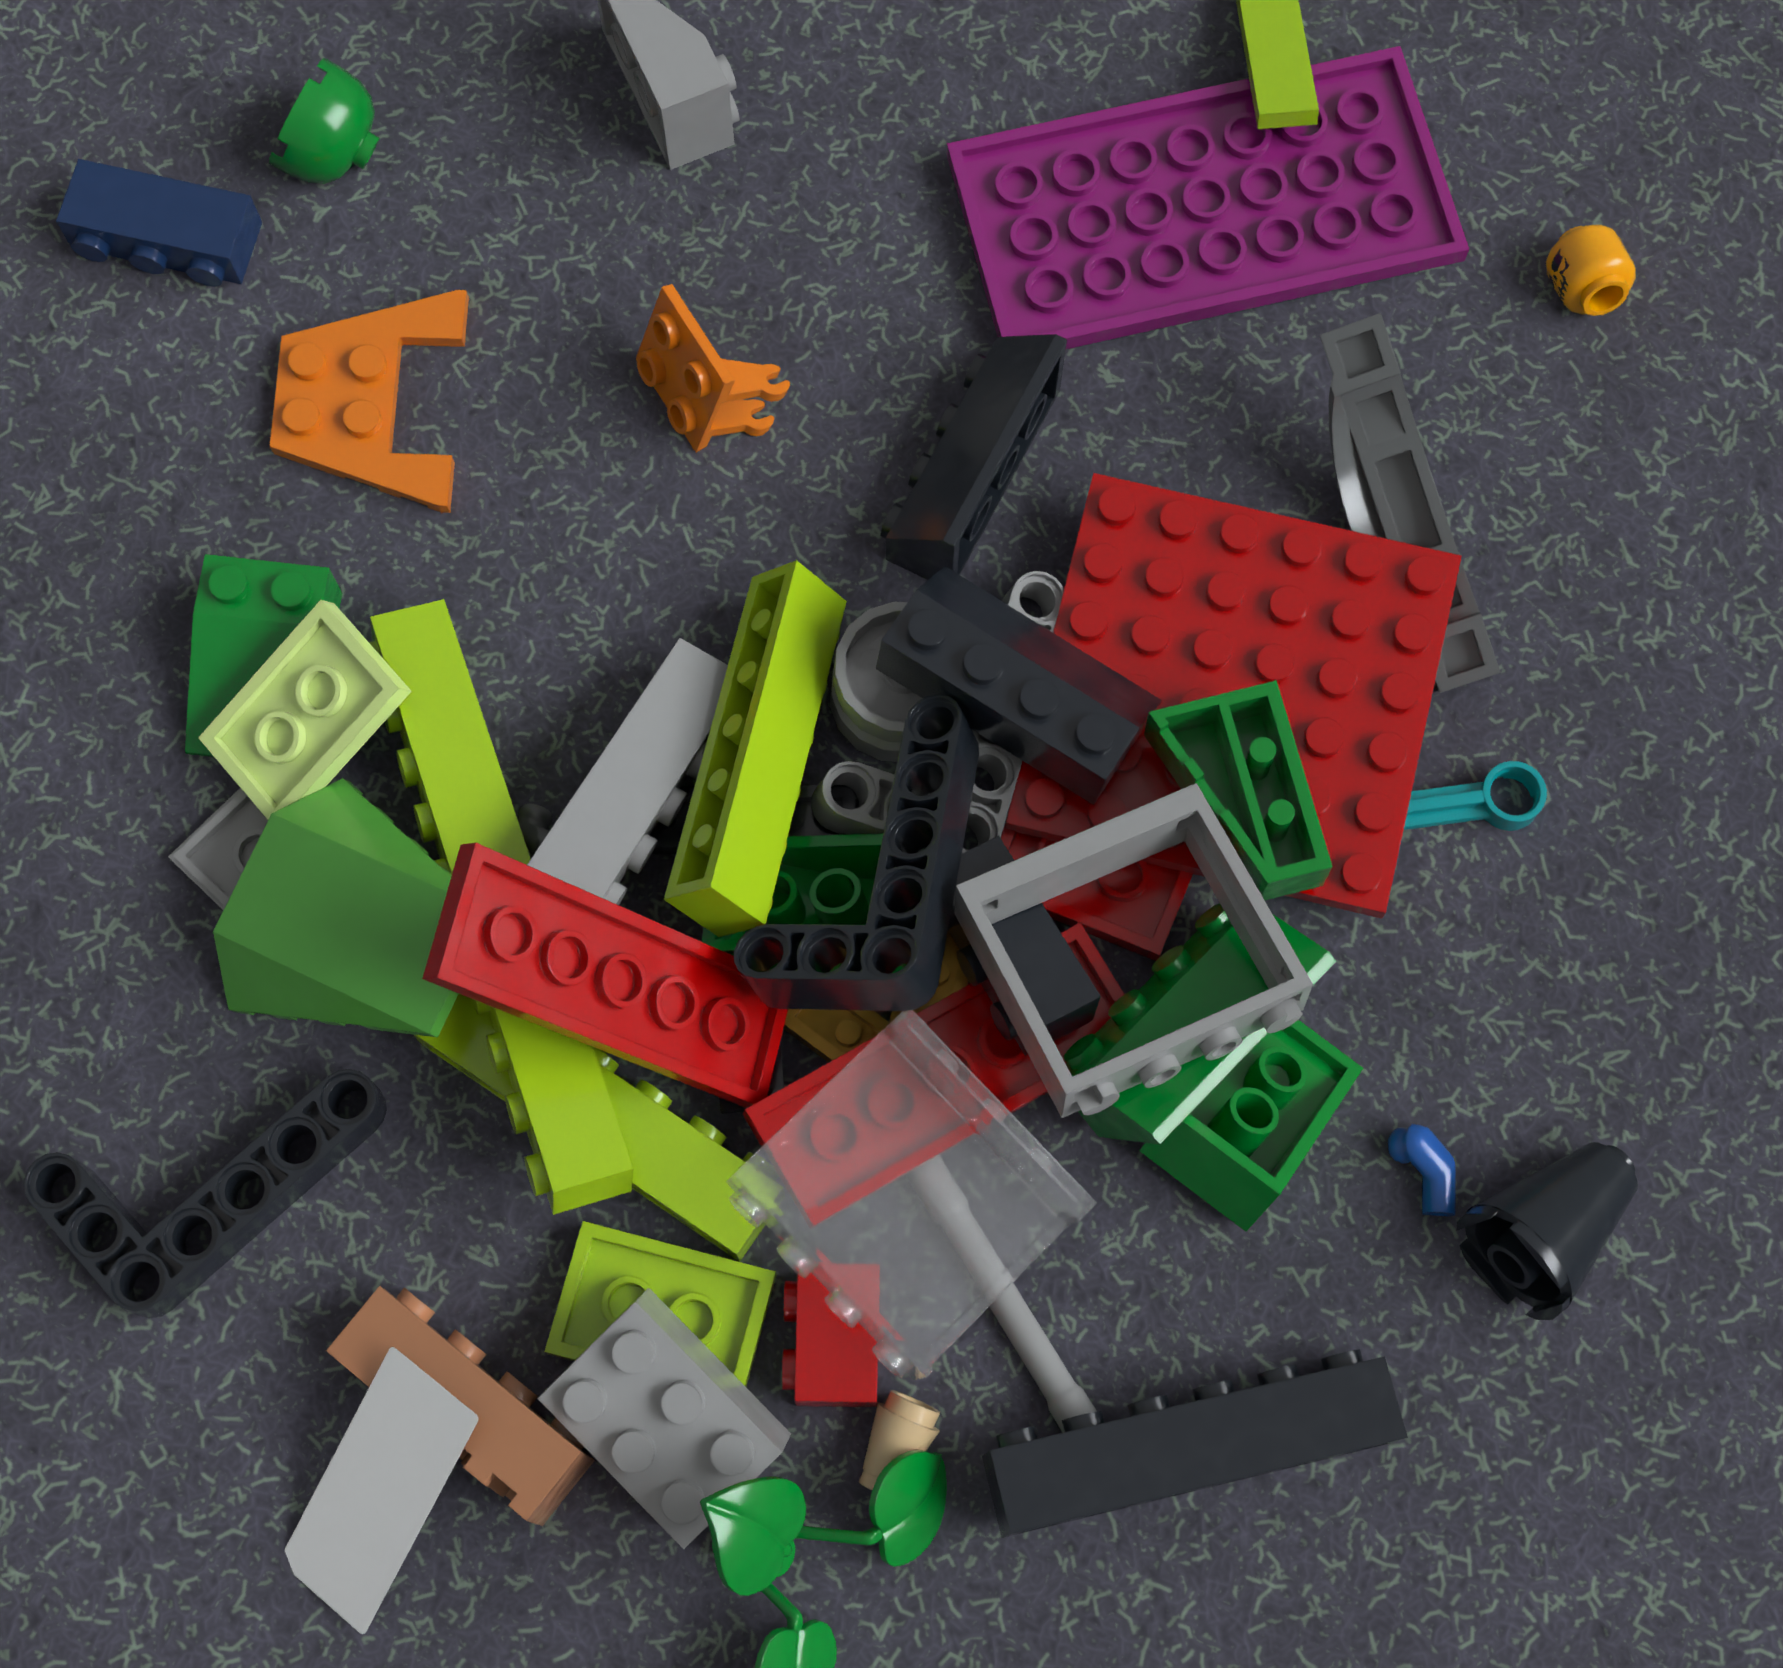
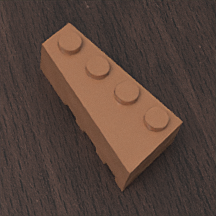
[326,1286,595,1526]

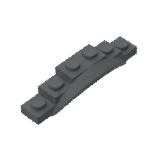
[1319,313,1501,693]

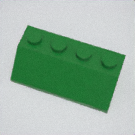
[1063,903,1336,1144]

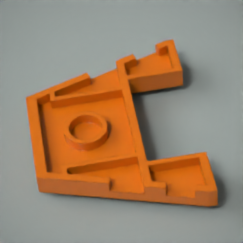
[270,290,469,513]

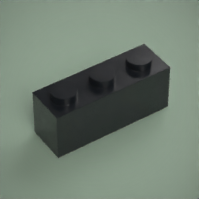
[948,836,1101,1056]

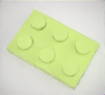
[199,600,412,820]

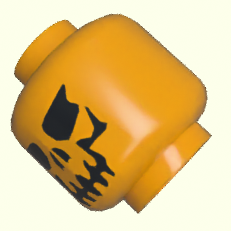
[1546,224,1636,316]

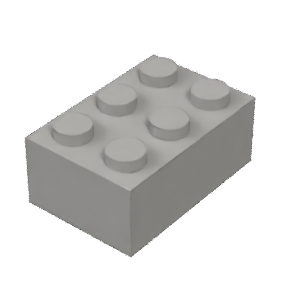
[537,1288,791,1549]

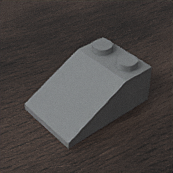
[597,0,740,170]

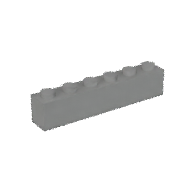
[527,638,728,905]

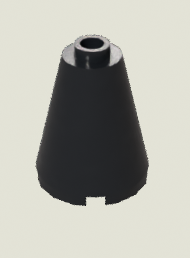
[1456,1142,1638,1320]

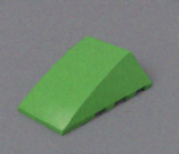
[213,778,459,1037]

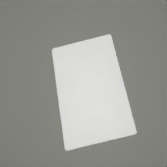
[285,1347,479,1634]

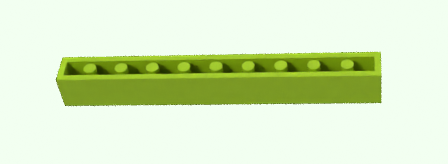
[369,599,634,1215]

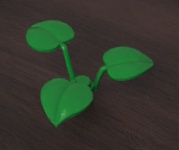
[700,1450,947,1668]

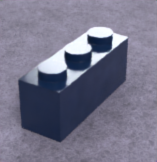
[56,159,262,287]

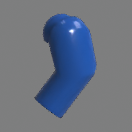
[1388,1124,1456,1217]

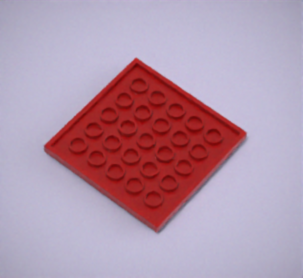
[1005,473,1462,919]

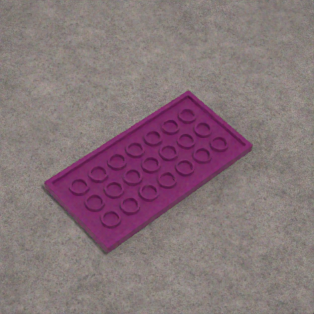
[947,46,1469,349]

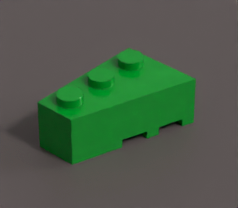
[1144,680,1333,900]

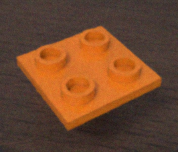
[636,284,790,452]

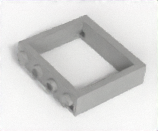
[954,783,1313,1118]

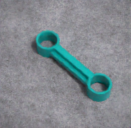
[1404,761,1547,831]

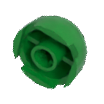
[269,58,380,184]

